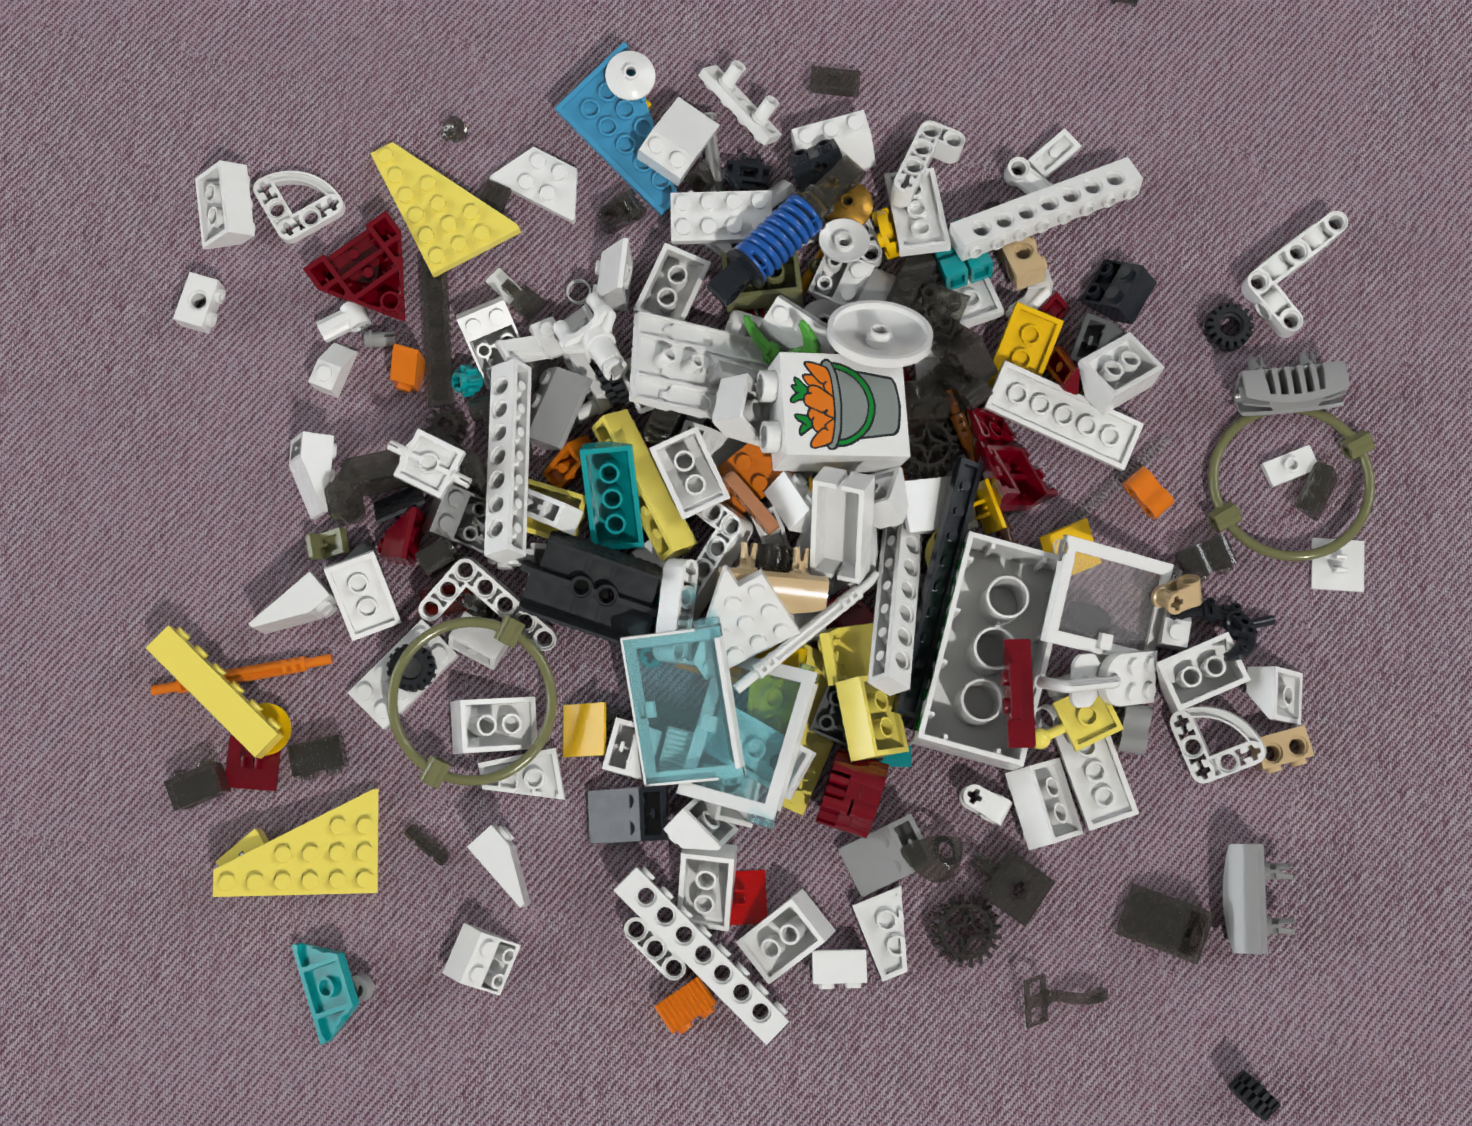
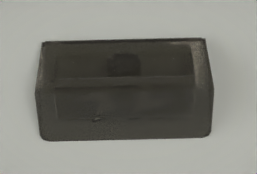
[1295,462,1339,521]

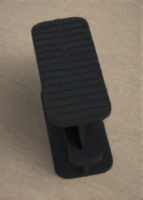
[518,531,663,651]

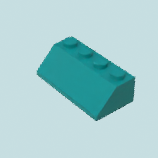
[580,441,645,550]

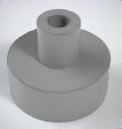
[352,974,374,1002]

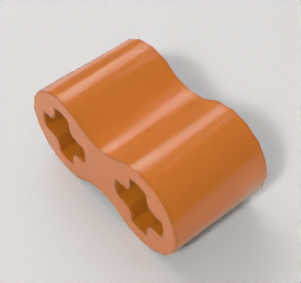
[1122,467,1174,520]

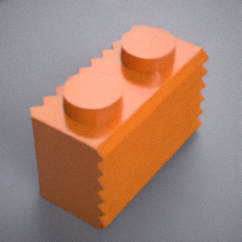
[654,976,717,1035]

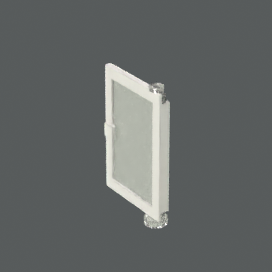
[1040,535,1183,656]

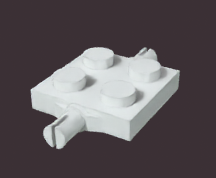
[387,429,472,500]

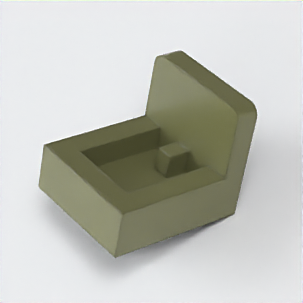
[306,527,350,561]

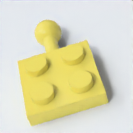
[1034,695,1124,752]

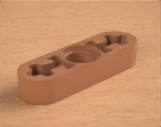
[722,470,780,535]

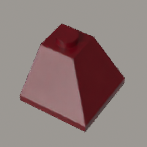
[378,507,426,567]

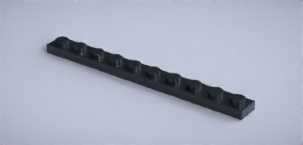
[891,457,984,719]

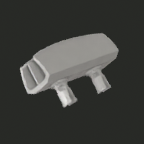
[1234,350,1350,416]
[1223,844,1295,954]

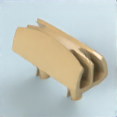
[716,542,829,614]

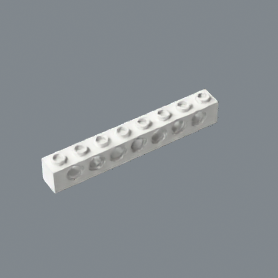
[949,157,1143,261]
[484,358,532,564]
[868,522,923,696]
[614,866,789,1045]

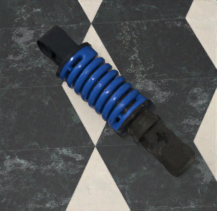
[707,155,866,306]

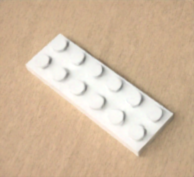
[983,360,1144,471]

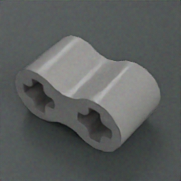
[1116,704,1152,755]

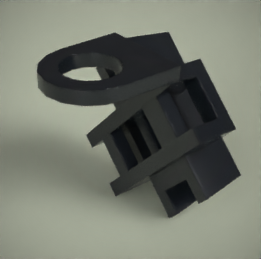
[722,153,771,191]

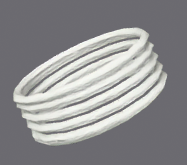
[566,279,591,305]
[1035,704,1059,730]

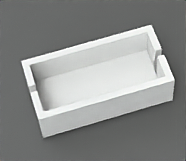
[810,466,875,584]

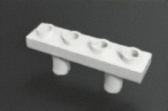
[698,60,782,146]

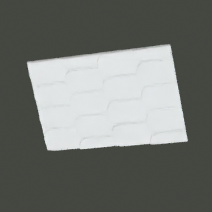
[629,311,772,419]

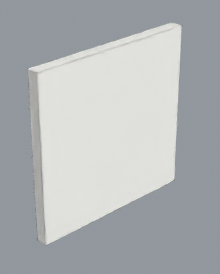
[1311,538,1364,592]

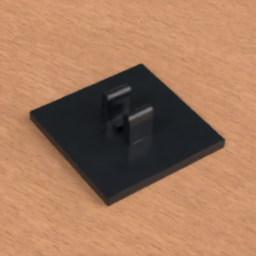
[373,486,425,524]

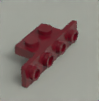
[1001,639,1036,748]

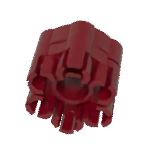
[815,748,889,839]

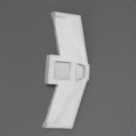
[495,304,593,363]

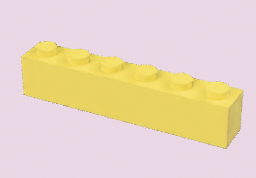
[591,409,697,562]
[146,625,284,759]

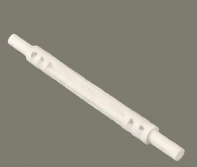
[733,570,879,694]

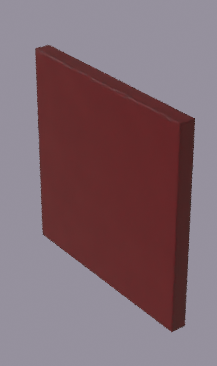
[224,735,281,791]

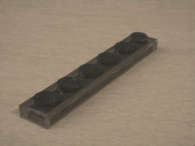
[420,259,455,408]

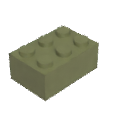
[721,251,803,312]

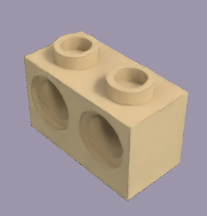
[1249,725,1314,774]

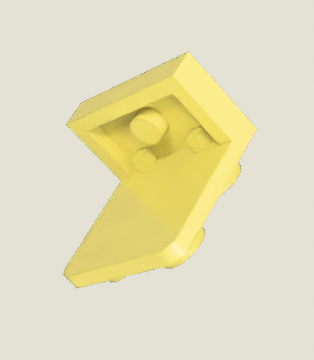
[818,623,873,686]

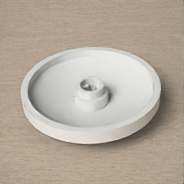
[827,300,933,368]

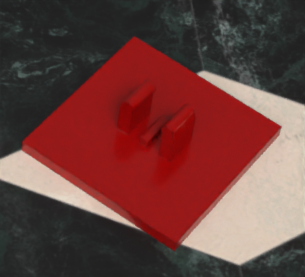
[730,870,768,925]

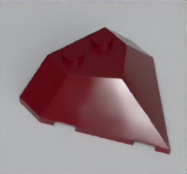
[303,211,406,322]

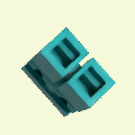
[930,218,993,292]

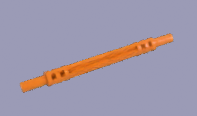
[150,654,333,696]

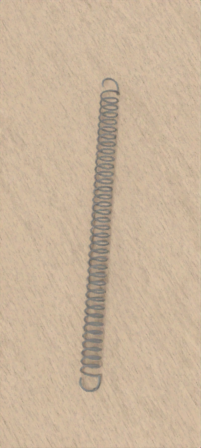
[1033,436,1173,550]

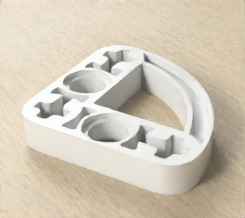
[253,171,346,244]
[1170,706,1267,784]

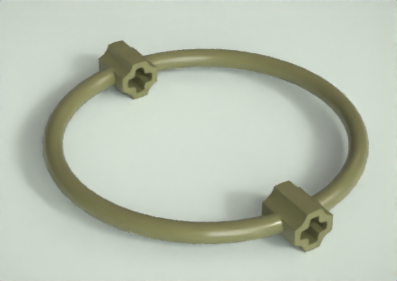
[1207,409,1376,561]
[387,614,557,789]

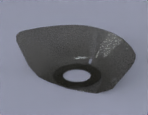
[901,835,964,883]

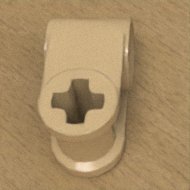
[1151,574,1202,615]

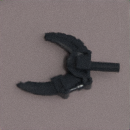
[1169,598,1275,661]

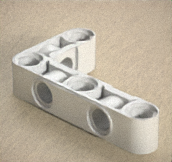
[1241,211,1348,338]

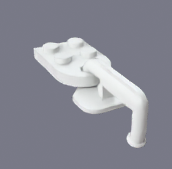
[1033,649,1158,708]

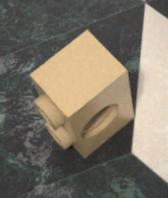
[996,236,1048,291]

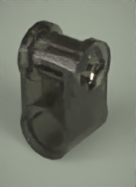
[599,190,647,234]

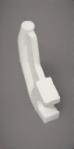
[1005,269,1053,318]

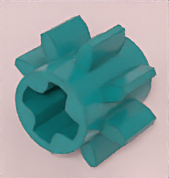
[451,364,483,397]

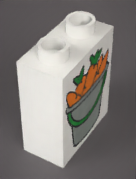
[756,352,910,473]

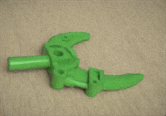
[743,315,821,365]

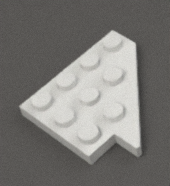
[693,564,800,679]

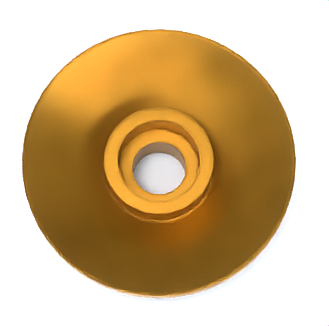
[822,181,873,225]

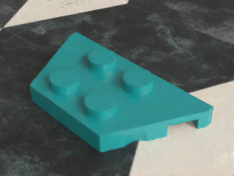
[291,942,360,1045]

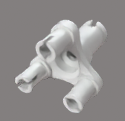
[552,292,628,381]

